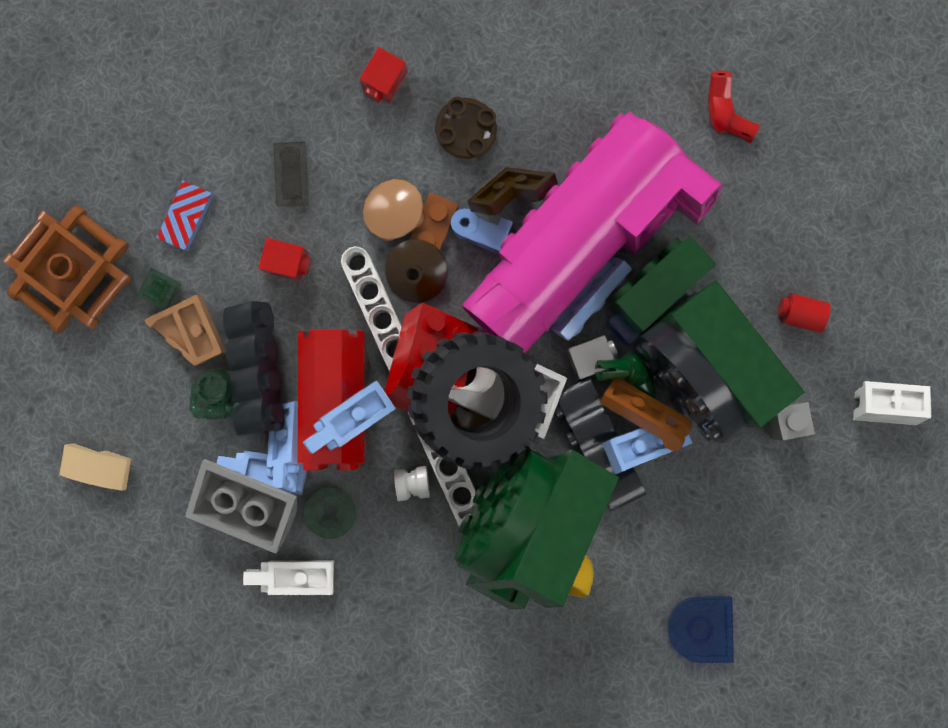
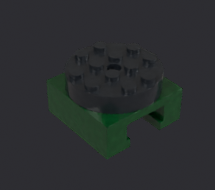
[635,280,805,443]

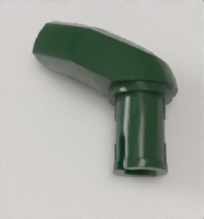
[595,353,656,398]

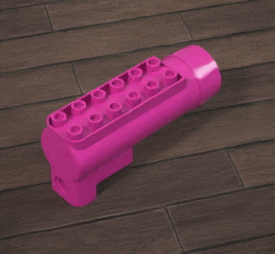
[461,112,723,354]

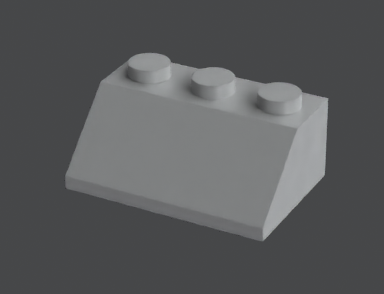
[185,459,297,554]

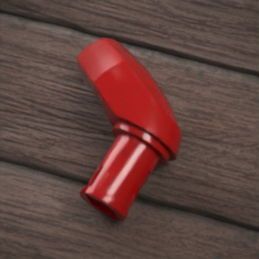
[708,71,760,143]

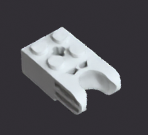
[448,364,567,439]

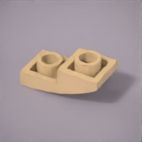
[59,443,131,491]

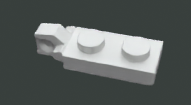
[243,560,334,595]

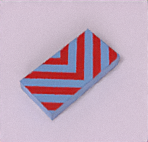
[156,180,214,252]

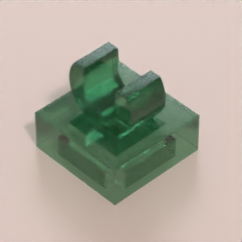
[136,268,182,310]

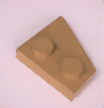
[144,294,226,366]

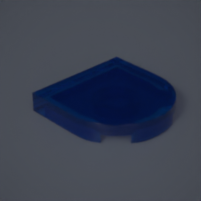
[667,596,734,663]

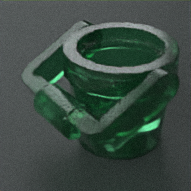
[189,368,234,420]

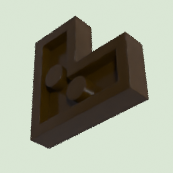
[467,167,558,216]

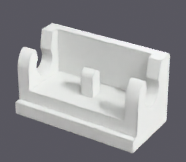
[853,381,931,425]

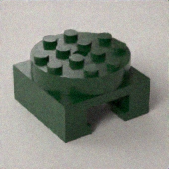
[454,446,619,610]

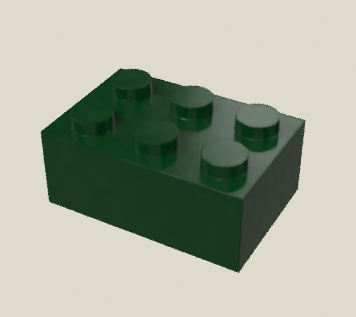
[608,235,716,336]

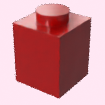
[359,46,408,103]
[258,237,311,282]

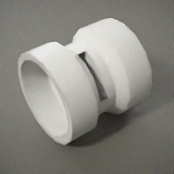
[394,466,430,501]

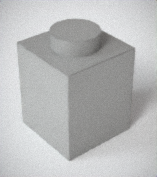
[566,335,618,380]
[769,402,815,441]

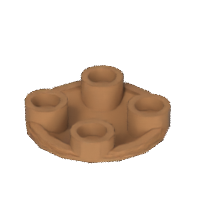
[363,179,424,241]

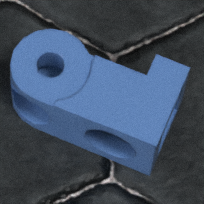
[451,208,513,255]

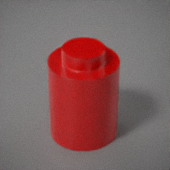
[777,293,831,333]

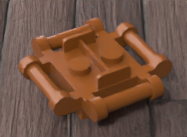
[3,205,133,334]

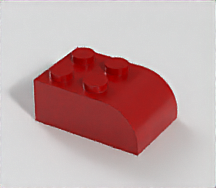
[384,302,478,416]

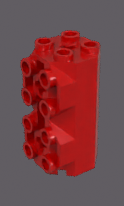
[297,329,368,471]

